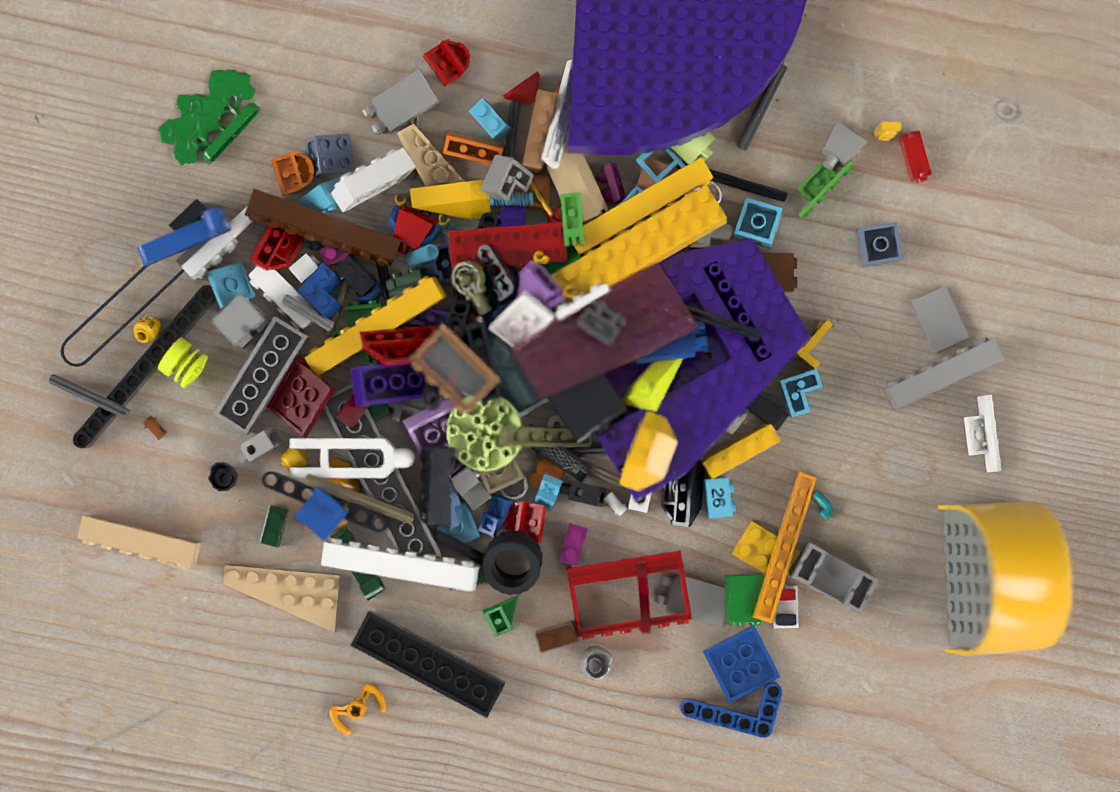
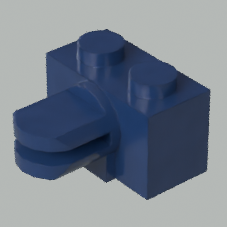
[419,243,453,286]

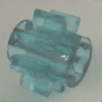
[441,220,465,243]

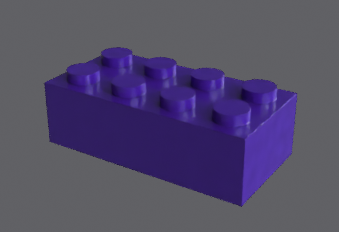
[350,358,434,407]

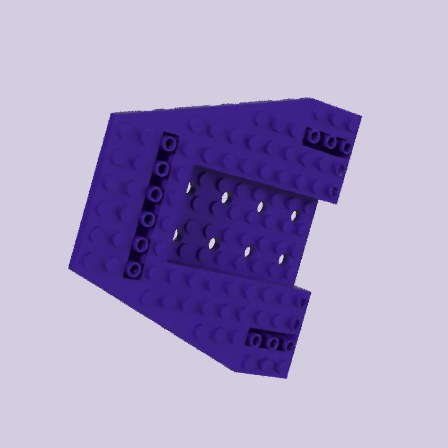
[539,239,811,502]

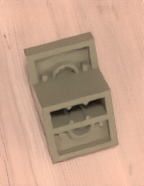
[478,457,524,494]

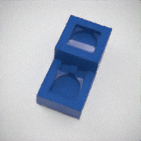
[478,494,512,537]

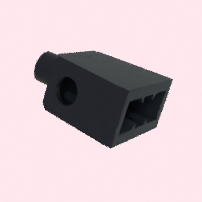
[560,481,607,507]

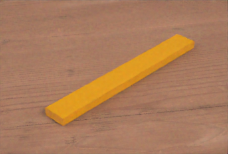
[753,471,817,624]

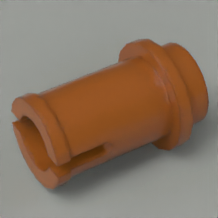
[143,416,167,440]

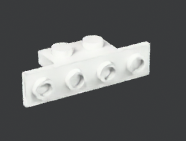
[964,395,1001,472]

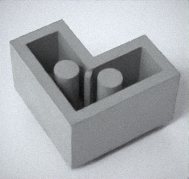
[480,155,534,201]
[452,467,492,511]

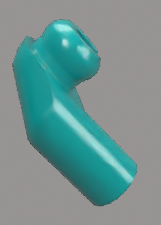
[812,491,833,520]

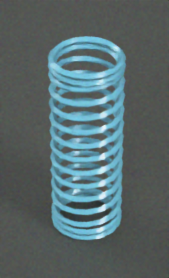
[490,191,533,207]
[406,244,439,267]

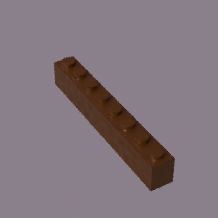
[244,189,401,267]

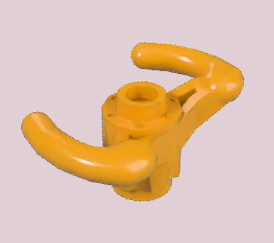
[329,683,386,735]

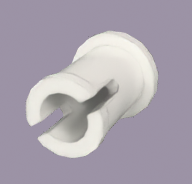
[604,492,628,516]

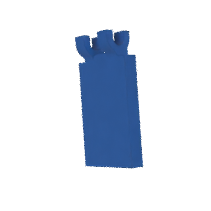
[633,320,708,364]

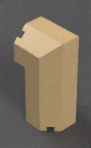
[547,145,609,225]

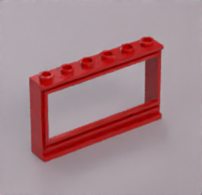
[566,550,692,640]

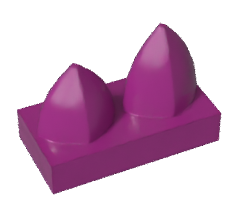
[595,163,626,202]

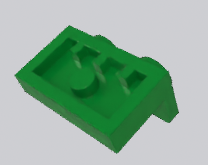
[344,300,384,328]

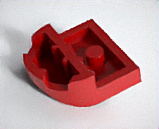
[423,39,471,87]
[503,502,547,544]

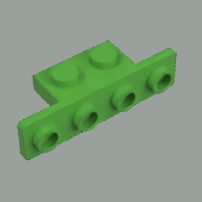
[796,159,854,219]

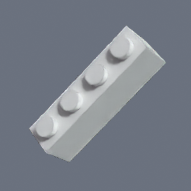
[248,266,320,330]

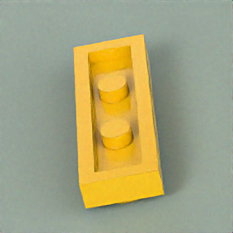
[874,122,901,141]

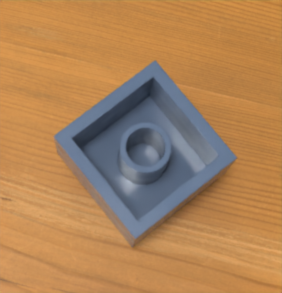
[856,222,903,268]

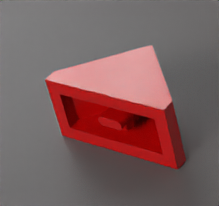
[503,71,540,105]

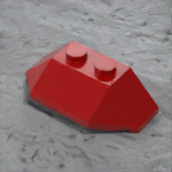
[250,197,304,271]
[359,326,439,365]

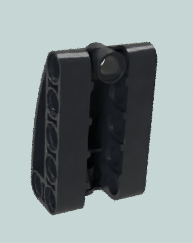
[524,331,628,444]

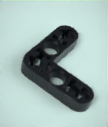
[472,244,518,315]

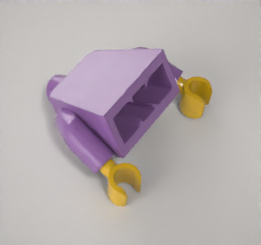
[517,251,578,309]

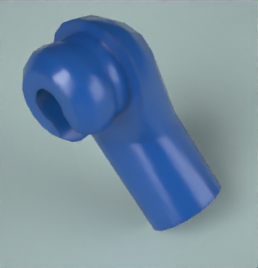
[358,282,382,304]

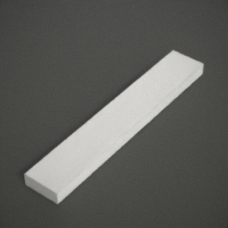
[542,60,573,169]

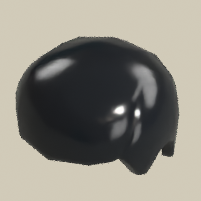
[208,462,238,492]

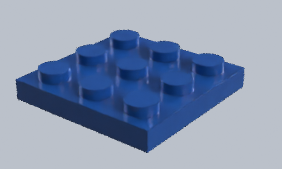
[703,626,780,703]

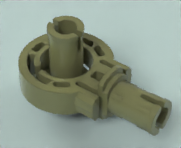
[452,261,491,315]

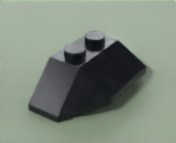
[449,321,502,402]
[661,459,704,527]

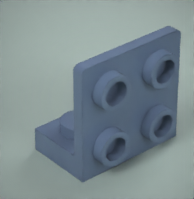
[305,134,355,178]

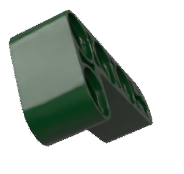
[330,526,386,601]

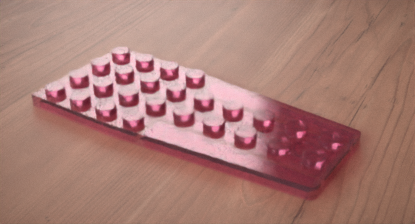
[512,263,698,398]

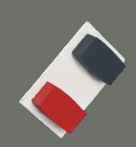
[773,586,799,628]

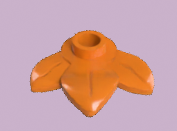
[528,459,565,491]

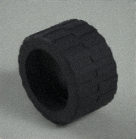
[482,530,543,595]

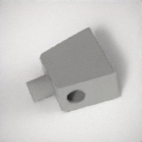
[821,121,868,170]
[235,428,283,464]

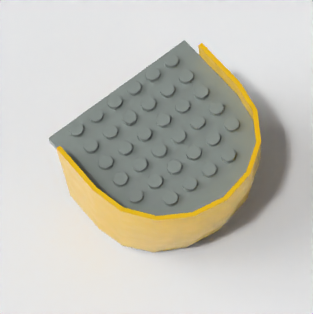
[938,501,1072,656]

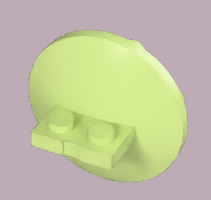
[447,395,523,471]

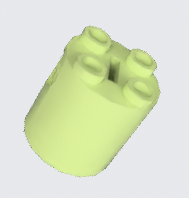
[670,132,716,165]

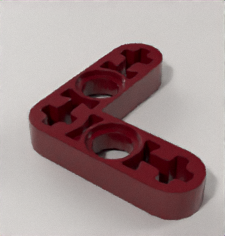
[636,561,651,634]

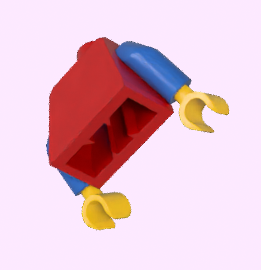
[389,194,450,254]

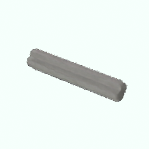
[282,294,334,331]

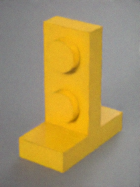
[796,319,833,370]

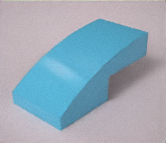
[534,474,562,511]

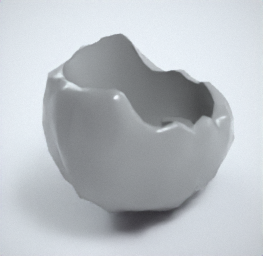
[578,646,612,681]

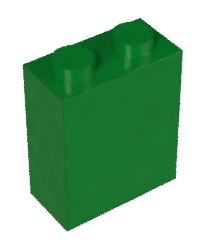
[725,574,765,626]

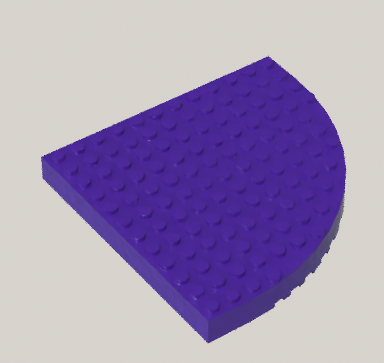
[567,0,806,155]

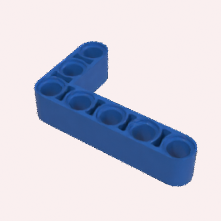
[137,207,232,266]
[680,682,783,738]

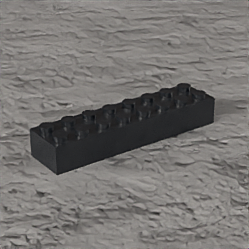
[350,610,506,718]

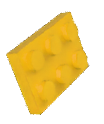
[731,521,801,575]

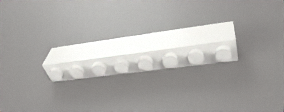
[321,538,479,591]

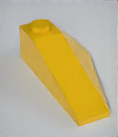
[409,179,490,220]

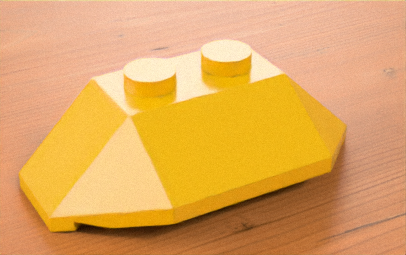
[620,411,677,491]

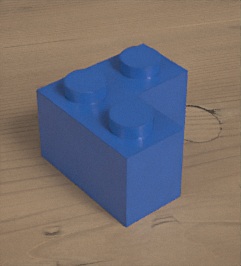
[297,263,343,320]

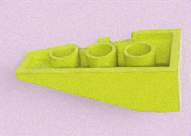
[622,358,683,412]

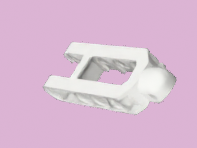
[290,438,415,478]

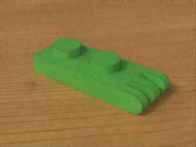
[561,192,585,247]

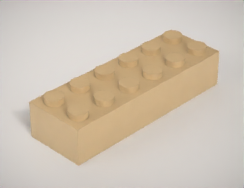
[77,515,201,569]

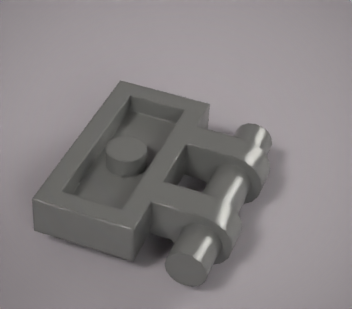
[577,299,628,346]

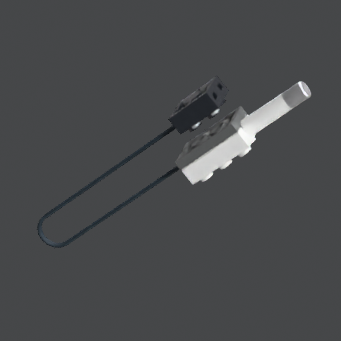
[60,189,273,367]

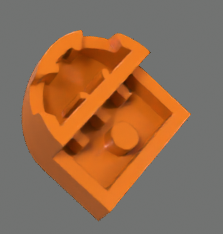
[271,152,314,196]

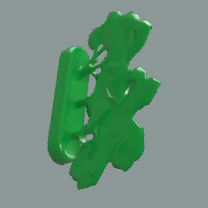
[158,69,260,166]

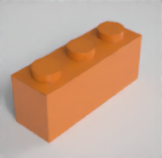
[443,130,504,165]

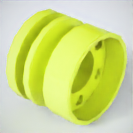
[158,337,209,389]

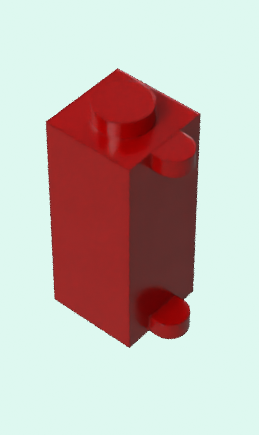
[899,130,932,183]

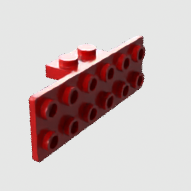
[448,222,567,269]

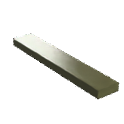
[500,426,591,447]

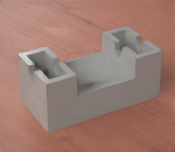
[211,294,271,349]
[789,542,879,614]

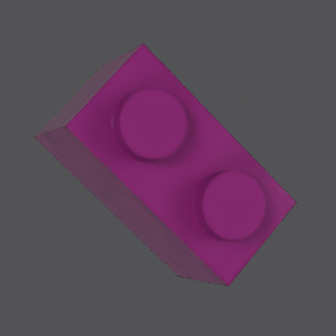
[558,523,588,566]

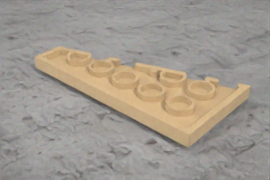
[223,565,340,633]

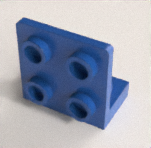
[295,486,349,541]

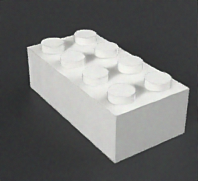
[330,148,416,213]

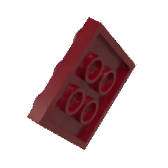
[267,359,335,438]

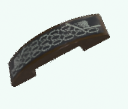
[528,424,593,483]

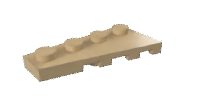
[396,124,465,187]

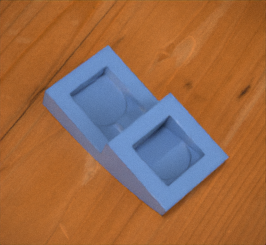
[448,487,461,529]

